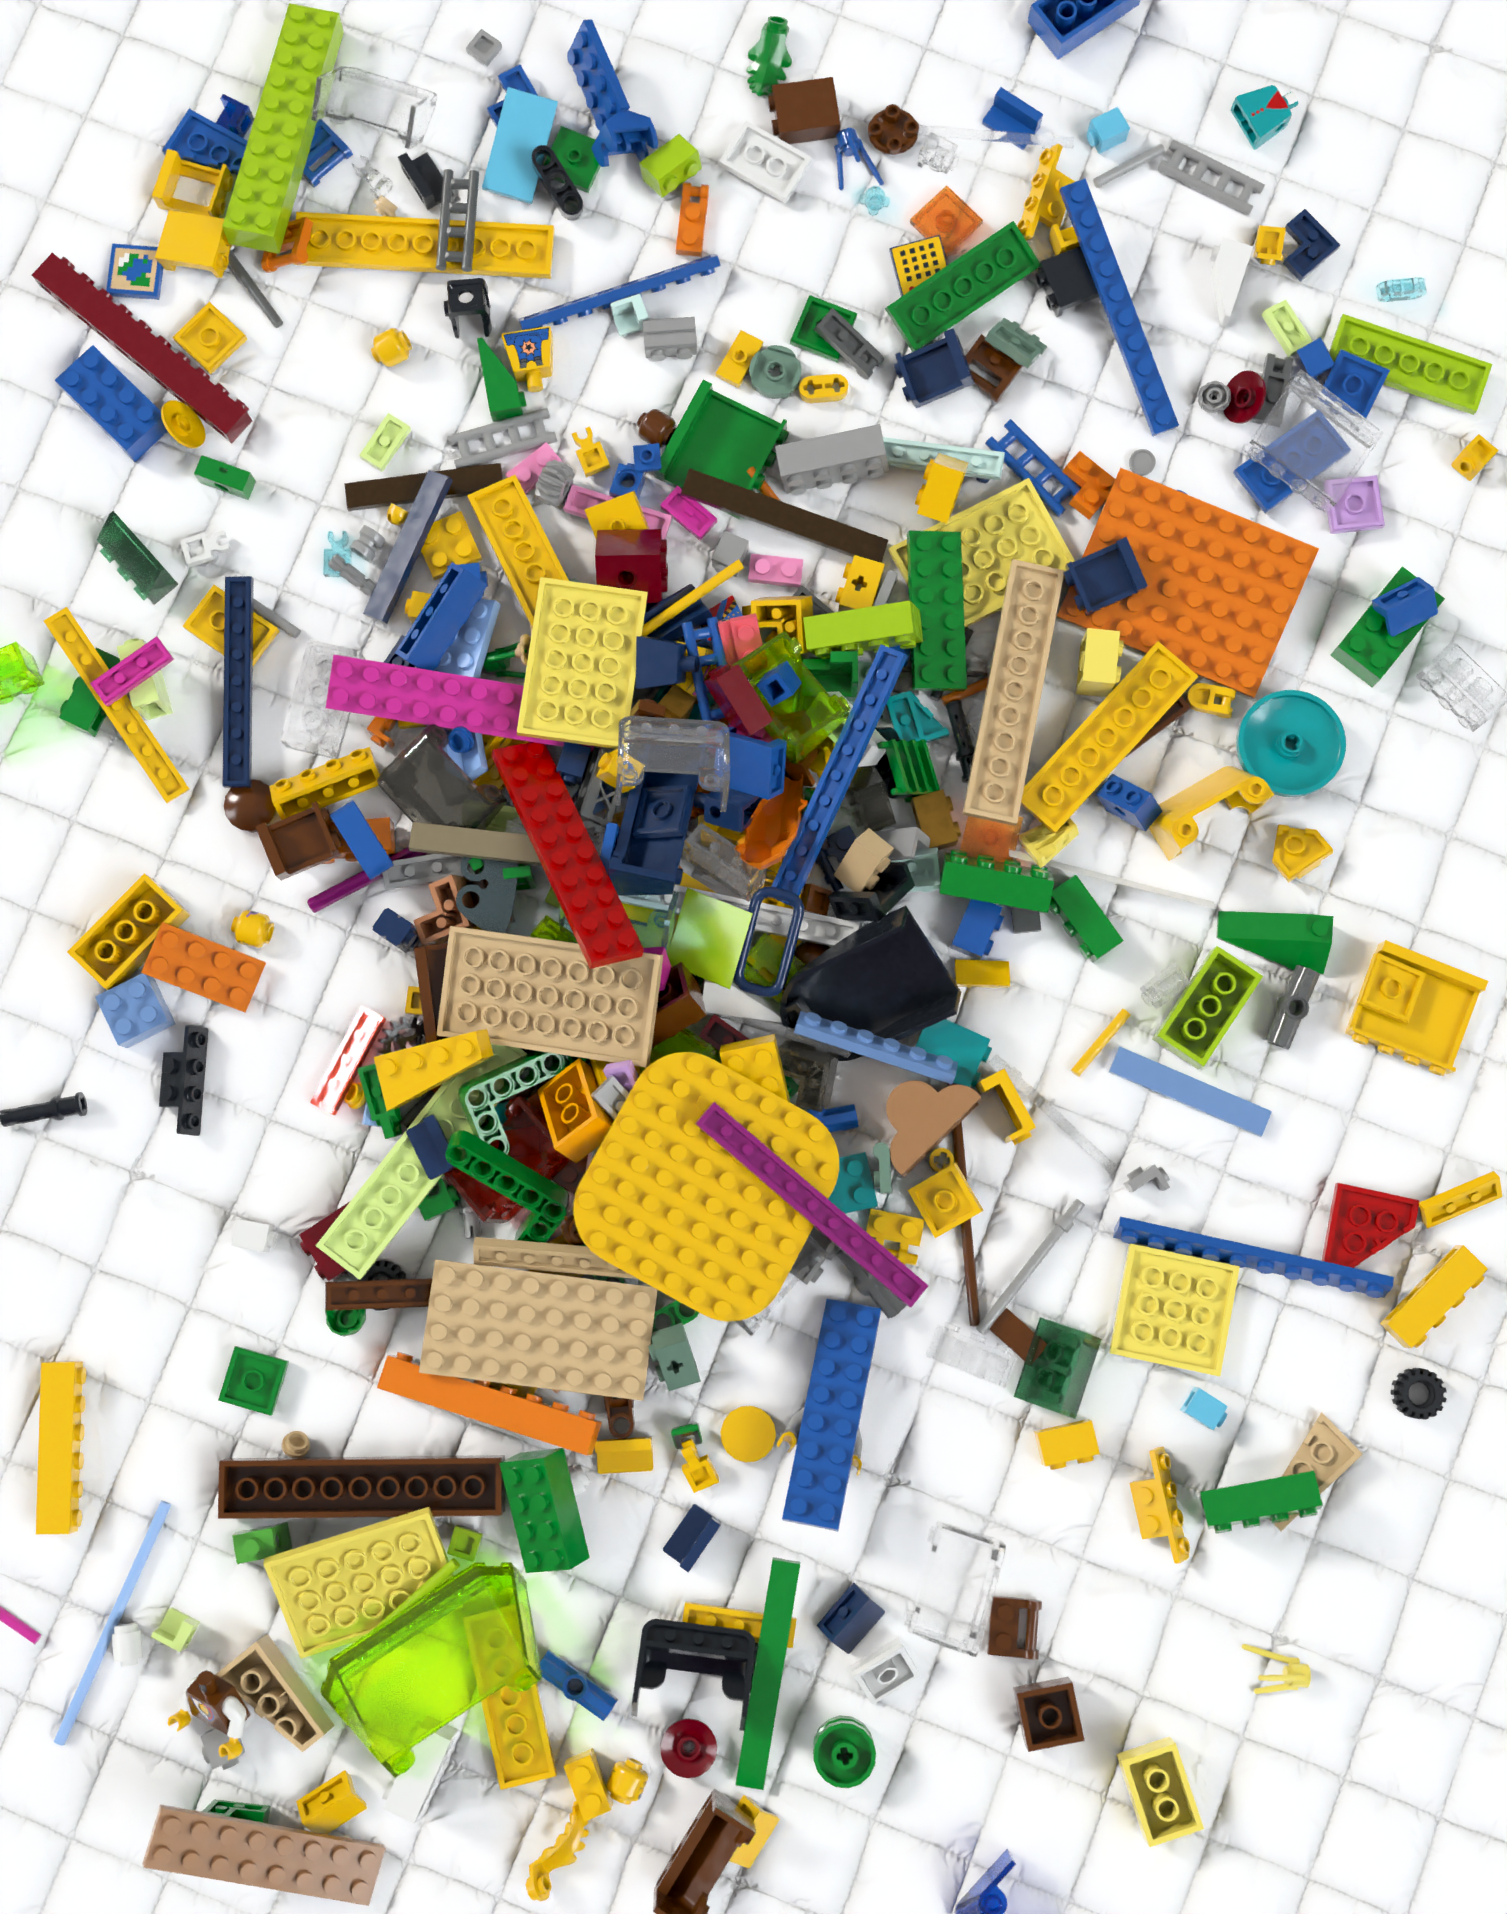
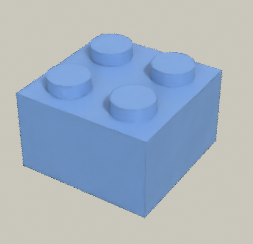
[95,973,176,1048]

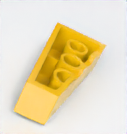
[374,1029,494,1111]

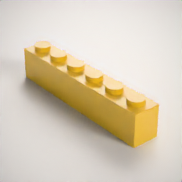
[36,1361,86,1535]

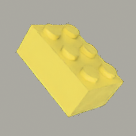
[1116,1736,1204,1847]

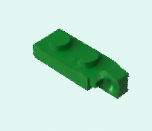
[358,1063,402,1139]

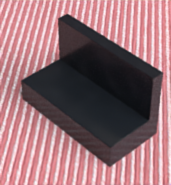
[398,152,454,211]

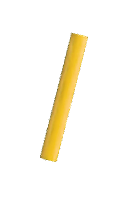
[1071,1008,1131,1077]

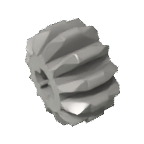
[535,460,575,507]

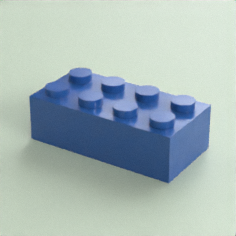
[1027,0,1141,60]
[55,345,168,462]

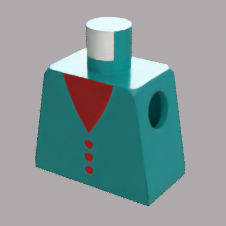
[1230,85,1298,150]

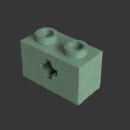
[648,1323,701,1391]

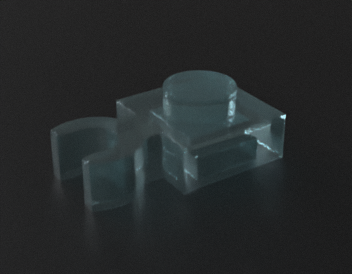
[323,531,352,577]

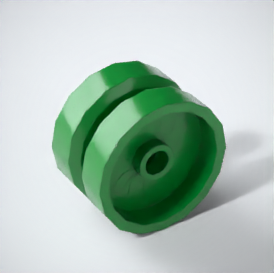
[812,1715,876,1789]

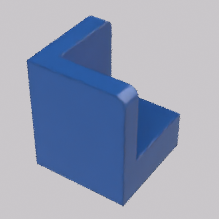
[1297,337,1334,383]

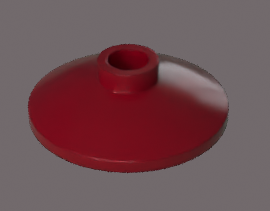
[1223,370,1266,424]
[660,1718,717,1778]

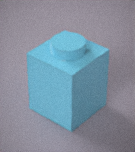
[1086,107,1130,154]
[1180,1387,1228,1430]

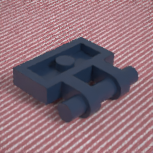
[815,825,857,891]

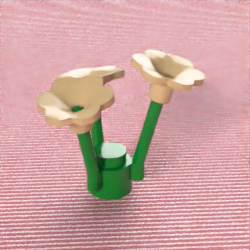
[484,625,532,679]

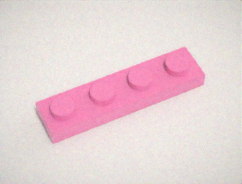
[564,484,672,539]

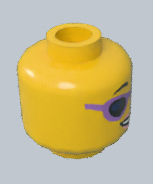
[231,910,274,948]

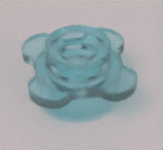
[859,185,890,216]

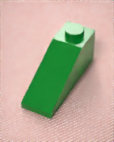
[477,338,527,422]

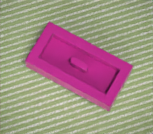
[660,486,717,541]

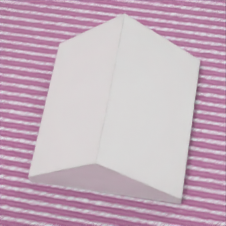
[850,1636,921,1705]

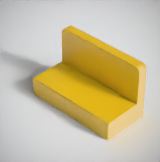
[595,1437,653,1474]
[296,1770,367,1834]
[729,1795,780,1868]

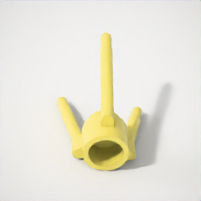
[1241,1644,1311,1694]

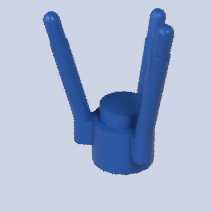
[834,128,884,191]

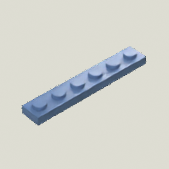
[794,1011,958,1084]

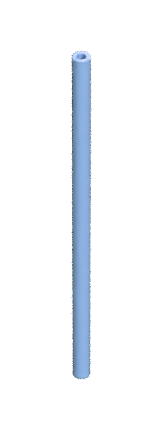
[54,1500,171,1746]

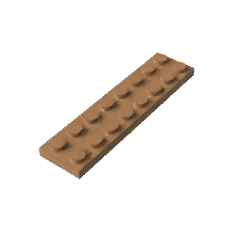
[142,1804,386,1906]

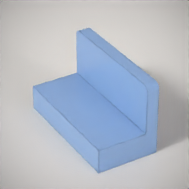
[440,728,488,784]

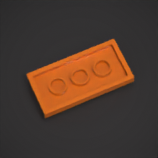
[141,921,266,1013]

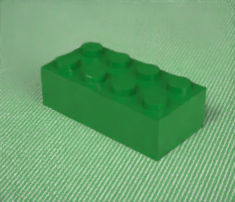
[1330,566,1445,687]
[939,850,1055,913]
[499,1448,590,1573]
[1200,1471,1323,1534]

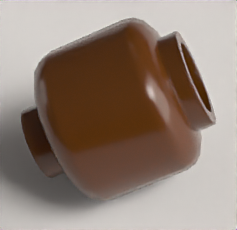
[637,409,676,448]

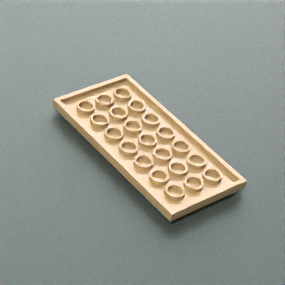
[436,926,664,1067]
[419,1260,658,1401]

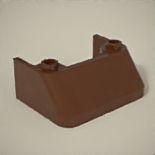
[653,1789,756,1914]

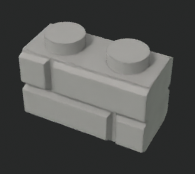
[643,316,698,361]

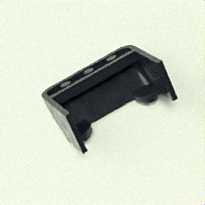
[631,1619,755,1731]

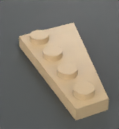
[1269,1412,1363,1532]

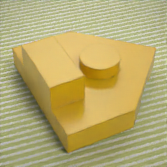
[1272,824,1333,883]

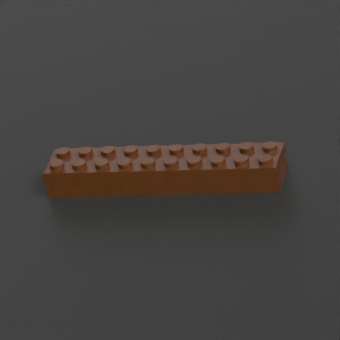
[218,1455,505,1519]

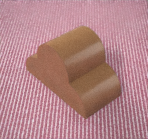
[886,1080,982,1178]

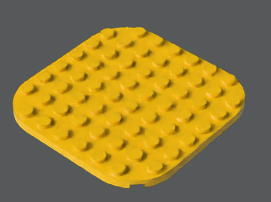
[573,1052,839,1321]

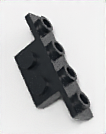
[159,1025,209,1136]

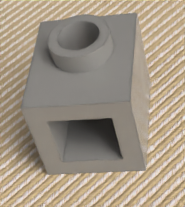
[200,1728,246,1770]

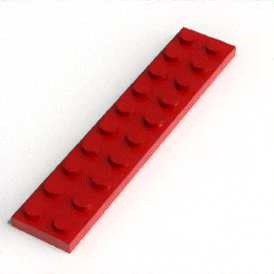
[492,742,644,969]

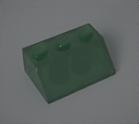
[97,511,179,605]
[1013,1317,1102,1419]

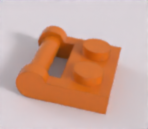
[261,217,313,273]

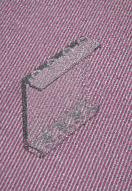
[1242,369,1384,513]

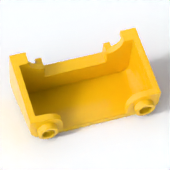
[1149,766,1274,861]

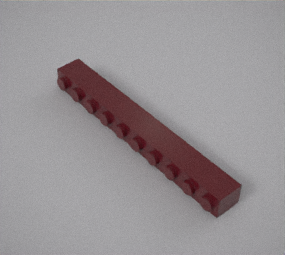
[32,252,252,444]

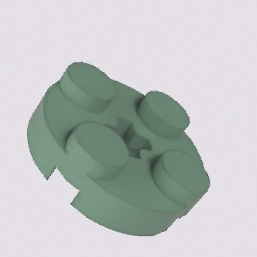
[749,345,802,399]

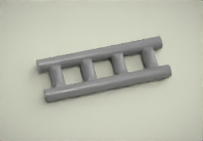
[1157,139,1265,216]
[447,408,557,469]

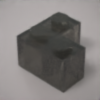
[845,765,896,832]
[778,1039,840,1112]

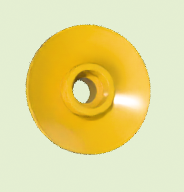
[161,400,206,449]

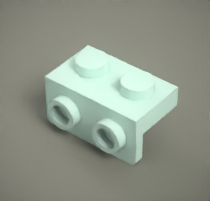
[891,848,941,892]

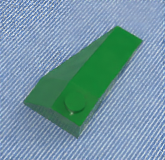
[1216,911,1334,975]

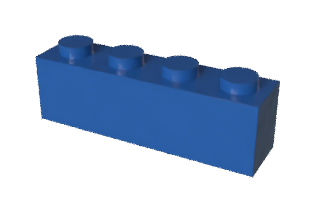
[395,562,487,671]

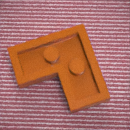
[1062,451,1115,520]

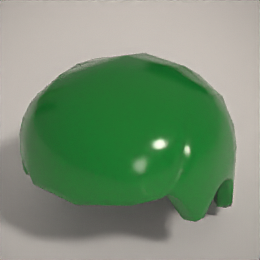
[325,1309,366,1337]

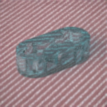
[1375,277,1427,302]

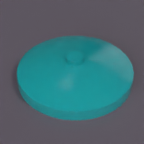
[1236,690,1346,797]

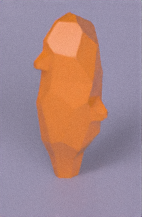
[735,774,809,870]

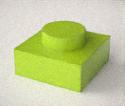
[447,1525,483,1562]

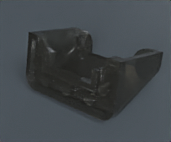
[377,724,508,830]

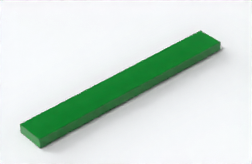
[735,1557,801,1790]

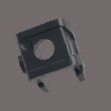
[444,278,492,339]

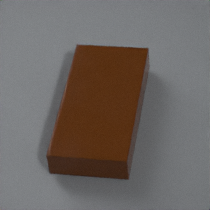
[989,1308,1048,1366]

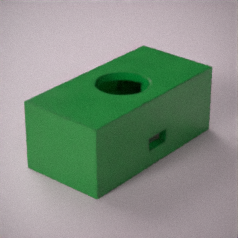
[194,455,256,500]

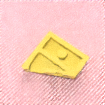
[1018,818,1079,868]

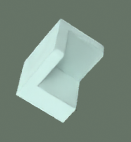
[610,294,649,337]

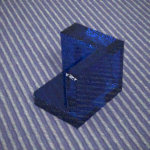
[216,94,254,138]

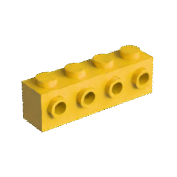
[269,746,384,820]
[1380,1245,1488,1348]

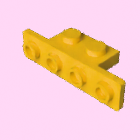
[1017,143,1075,241]
[1129,1446,1190,1564]

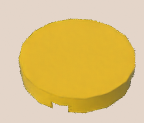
[720,1406,776,1462]

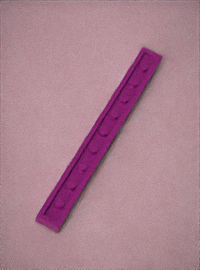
[695,1102,929,1308]

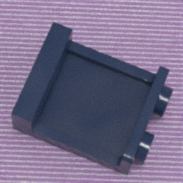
[894,328,975,408]
[1063,537,1148,616]

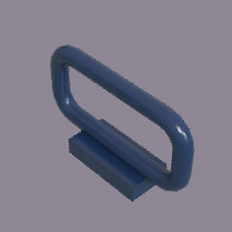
[734,887,804,997]

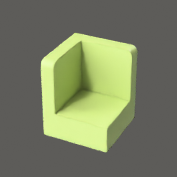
[151,1607,200,1652]

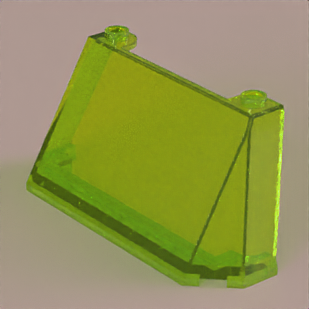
[320,1562,542,1778]

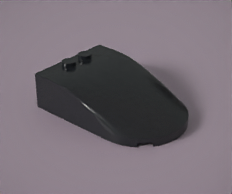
[780,905,961,1061]

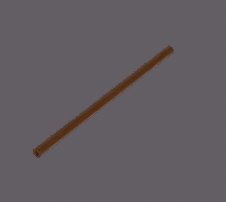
[947,1083,980,1326]

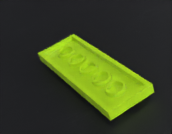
[1329,314,1493,415]

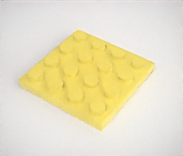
[1109,1244,1240,1377]

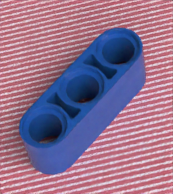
[330,800,394,880]

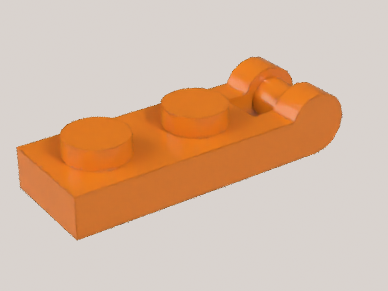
[676,182,709,257]

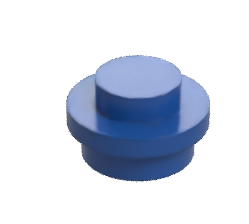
[448,726,474,753]

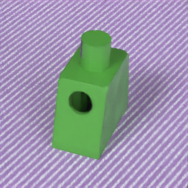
[232,1522,292,1564]

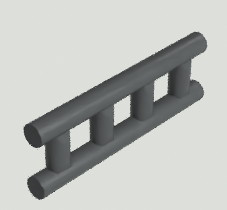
[436,169,479,272]

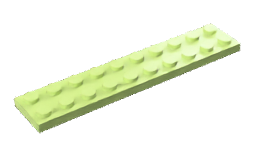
[316,1044,527,1280]

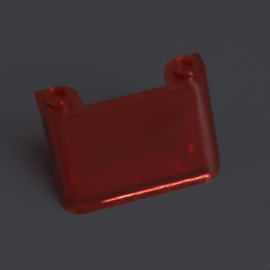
[444,1096,570,1224]

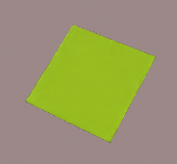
[668,887,753,989]

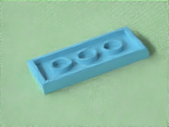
[482,87,558,204]

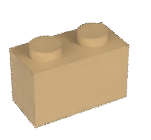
[834,828,894,892]

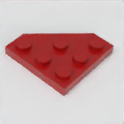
[1321,1183,1420,1268]

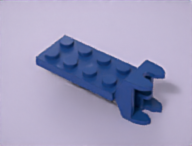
[567,19,658,167]

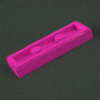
[90,636,175,707]

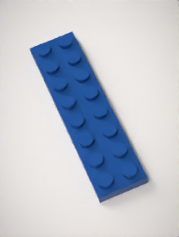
[782,1298,881,1532]

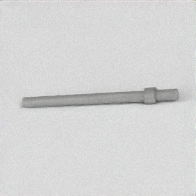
[975,1199,1085,1335]

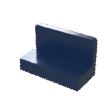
[406,1114,456,1180]
[663,1504,721,1573]
[816,1582,885,1654]

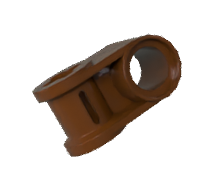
[604,1396,635,1439]

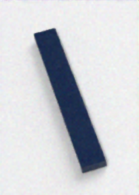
[222,576,254,788]

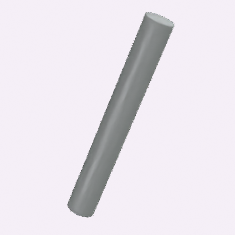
[1093,144,1165,188]
[253,598,301,639]

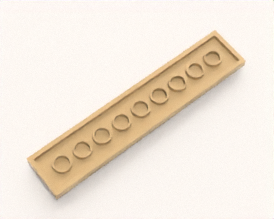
[962,559,1065,826]

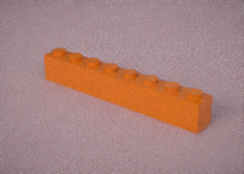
[377,1352,602,1456]

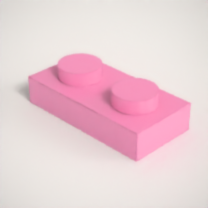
[506,442,563,495]
[748,554,803,588]

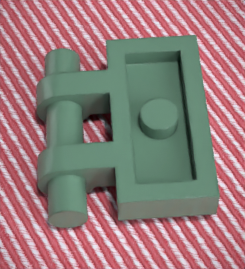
[985,317,1047,369]

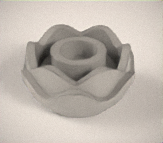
[1198,381,1231,413]

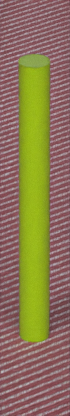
[370,1558,460,1640]

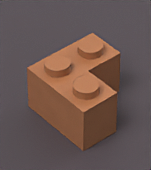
[413,875,477,946]

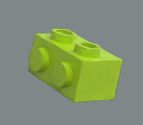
[639,134,702,198]

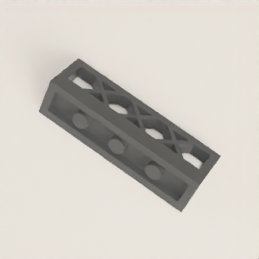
[575,731,638,828]

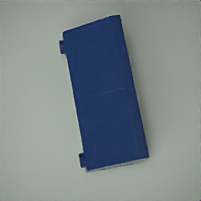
[608,727,710,896]

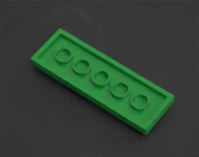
[885,220,1040,352]
[907,530,967,691]

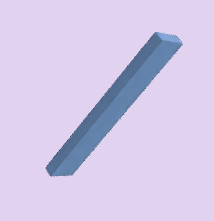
[1108,1047,1272,1137]

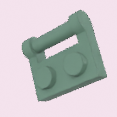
[873,1142,892,1194]

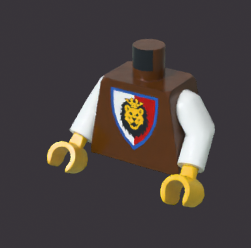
[167,1670,250,1761]

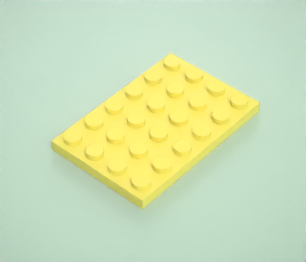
[889,478,1075,627]
[517,577,648,750]
[263,1507,464,1659]

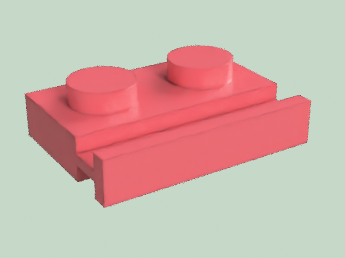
[718,613,767,672]

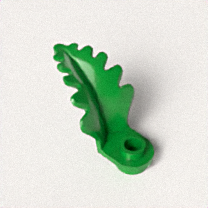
[746,16,792,97]

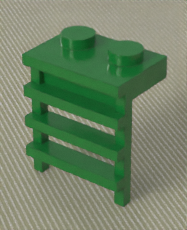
[877,739,940,803]

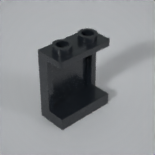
[1036,247,1099,318]
[828,862,915,921]

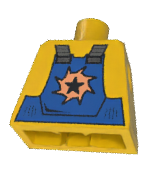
[501,326,553,392]

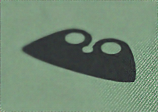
[456,857,518,933]

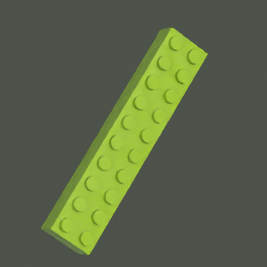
[222,3,344,254]

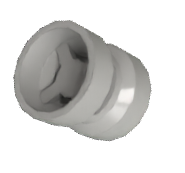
[349,525,386,562]

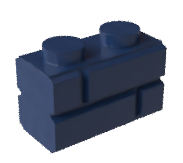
[372,908,421,953]

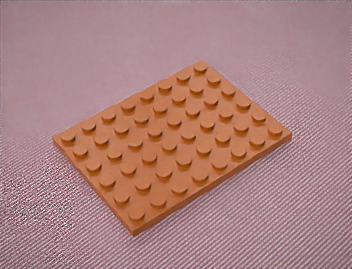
[1057,467,1319,698]

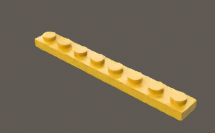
[43,607,190,804]

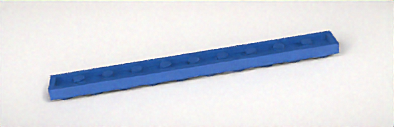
[1059,178,1179,437]
[771,644,908,907]
[1113,1216,1394,1298]

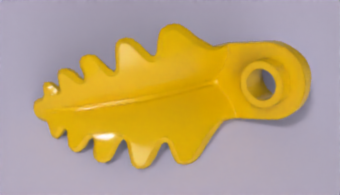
[526,1801,589,1902]

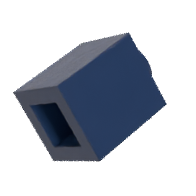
[556,742,591,786]

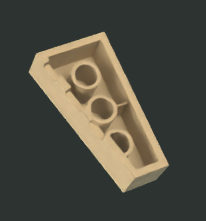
[215,1634,335,1752]

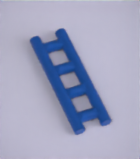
[985,419,1081,517]
[681,617,730,730]

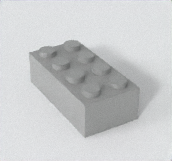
[775,424,889,495]

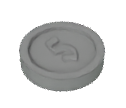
[1129,449,1156,476]

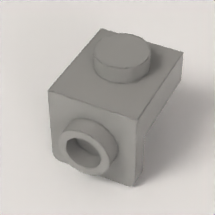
[1123,1164,1170,1193]

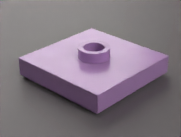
[1323,475,1385,534]

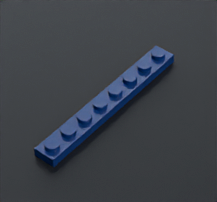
[518,254,721,330]

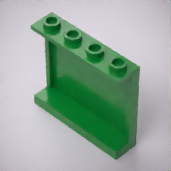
[655,379,789,519]

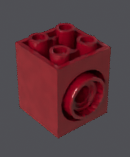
[595,529,668,603]

